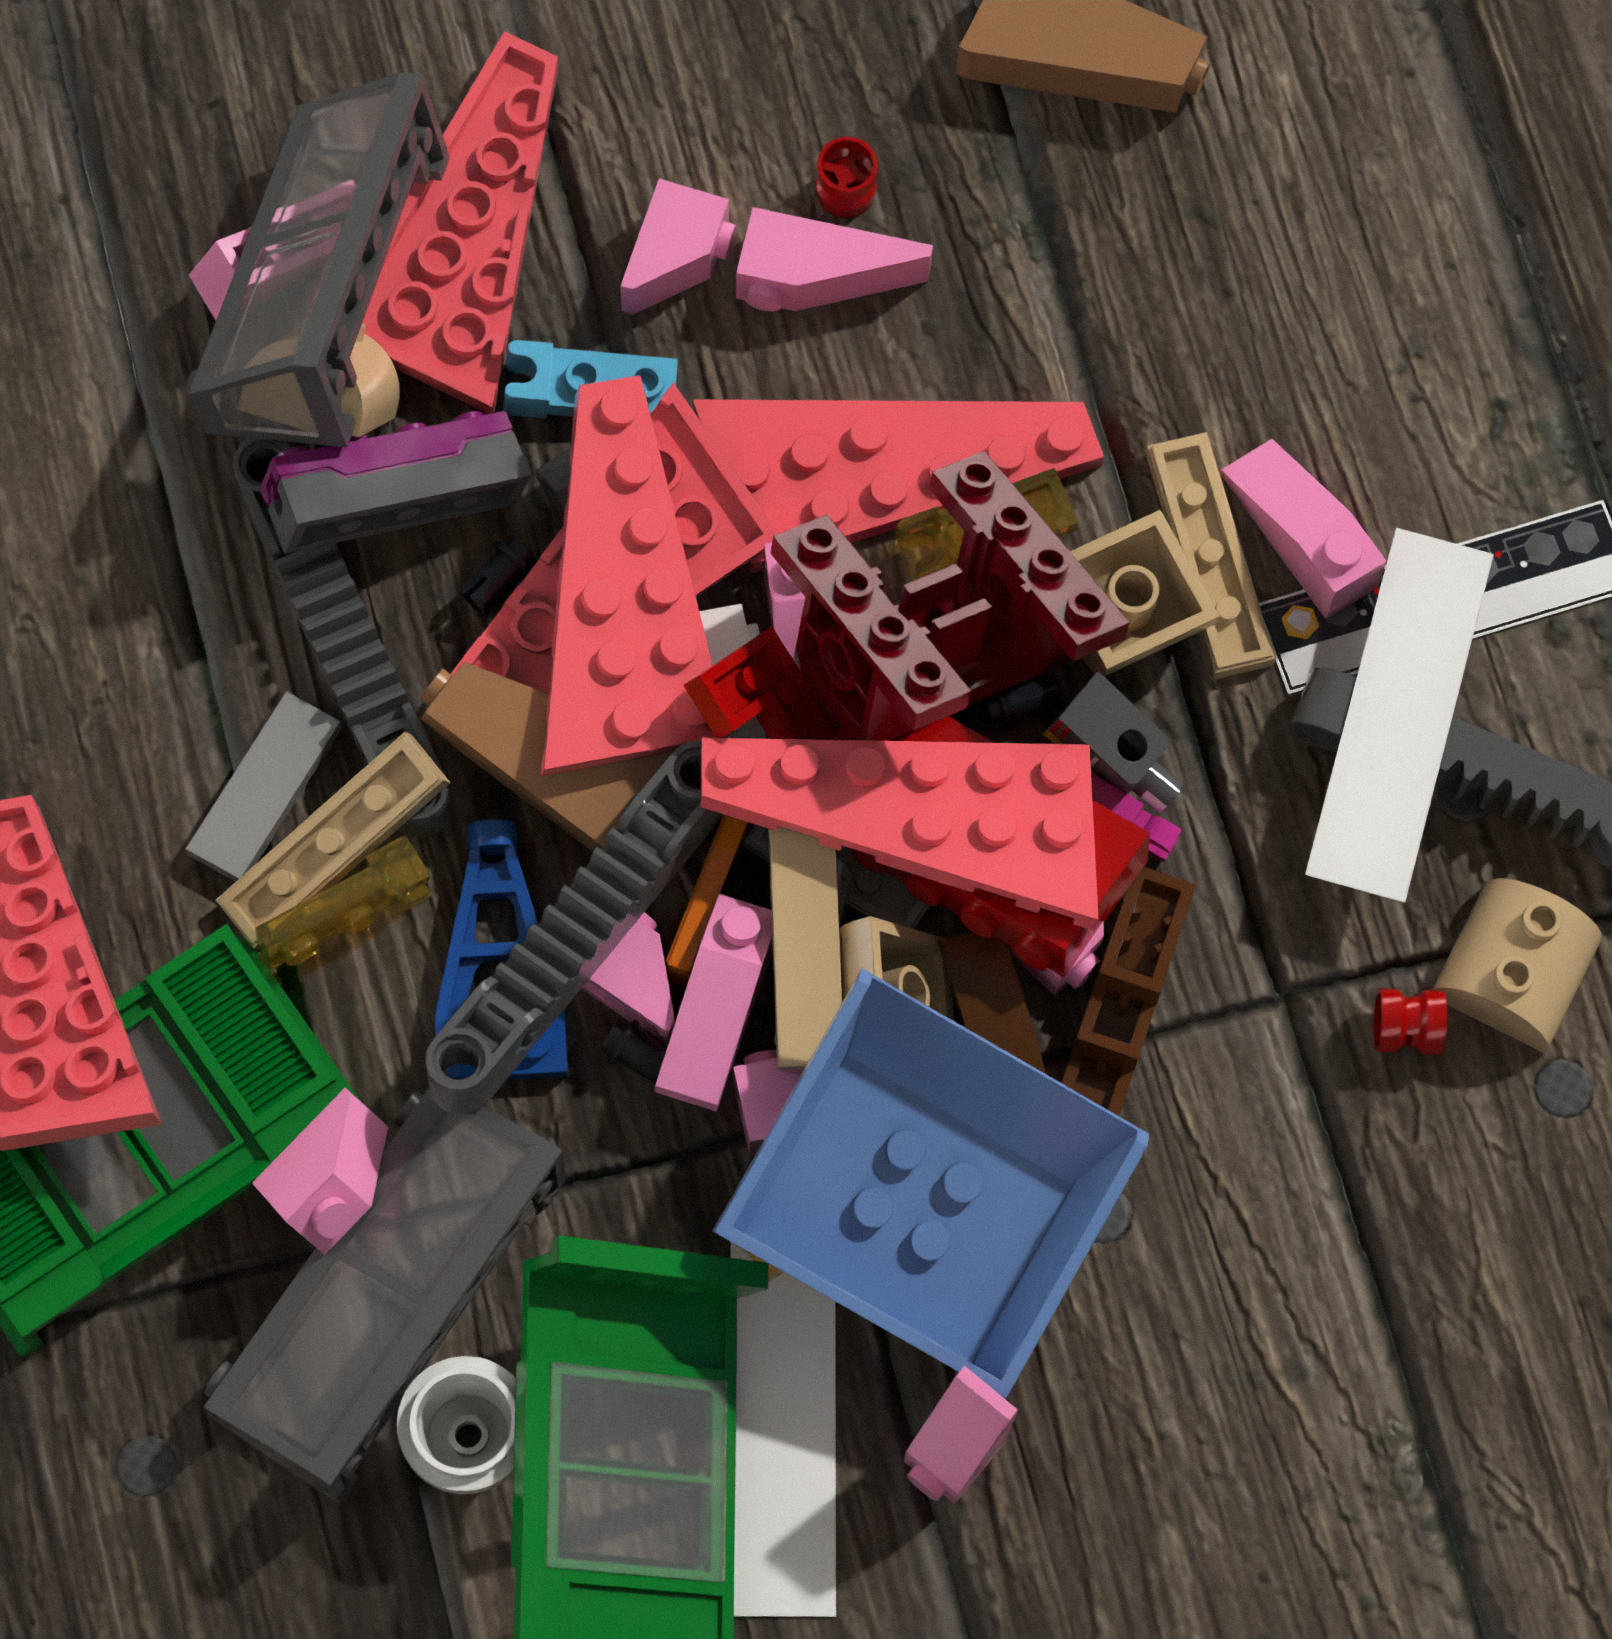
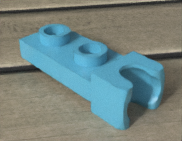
[503,340,678,419]

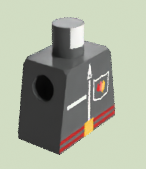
[1034,671,1184,814]

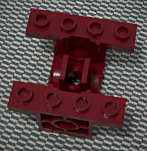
[770,451,1130,741]

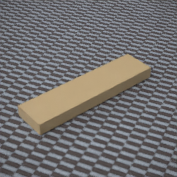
[1145,432,1276,680]
[216,732,451,950]
[768,827,842,1071]

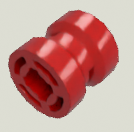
[816,136,878,218]
[1373,988,1447,1055]

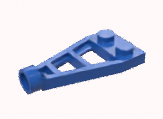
[435,820,568,1080]

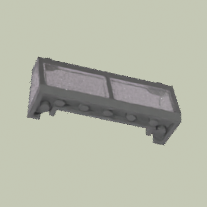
[187,72,450,447]
[204,1088,566,1506]

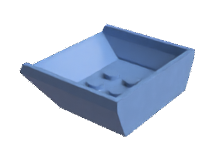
[713,968,1149,1399]

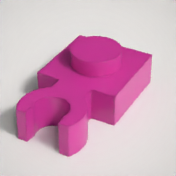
[1091,773,1182,862]

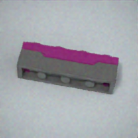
[260,411,531,554]

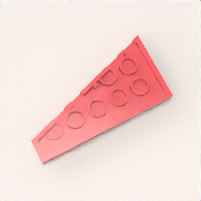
[362,31,558,414]
[540,375,730,776]
[451,382,779,694]
[693,399,1104,573]
[700,738,1098,931]
[0,795,162,1151]

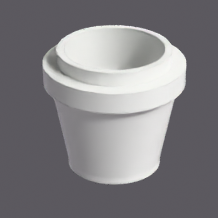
[397,1356,516,1494]

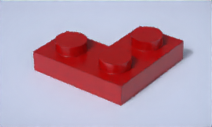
[683,626,838,740]

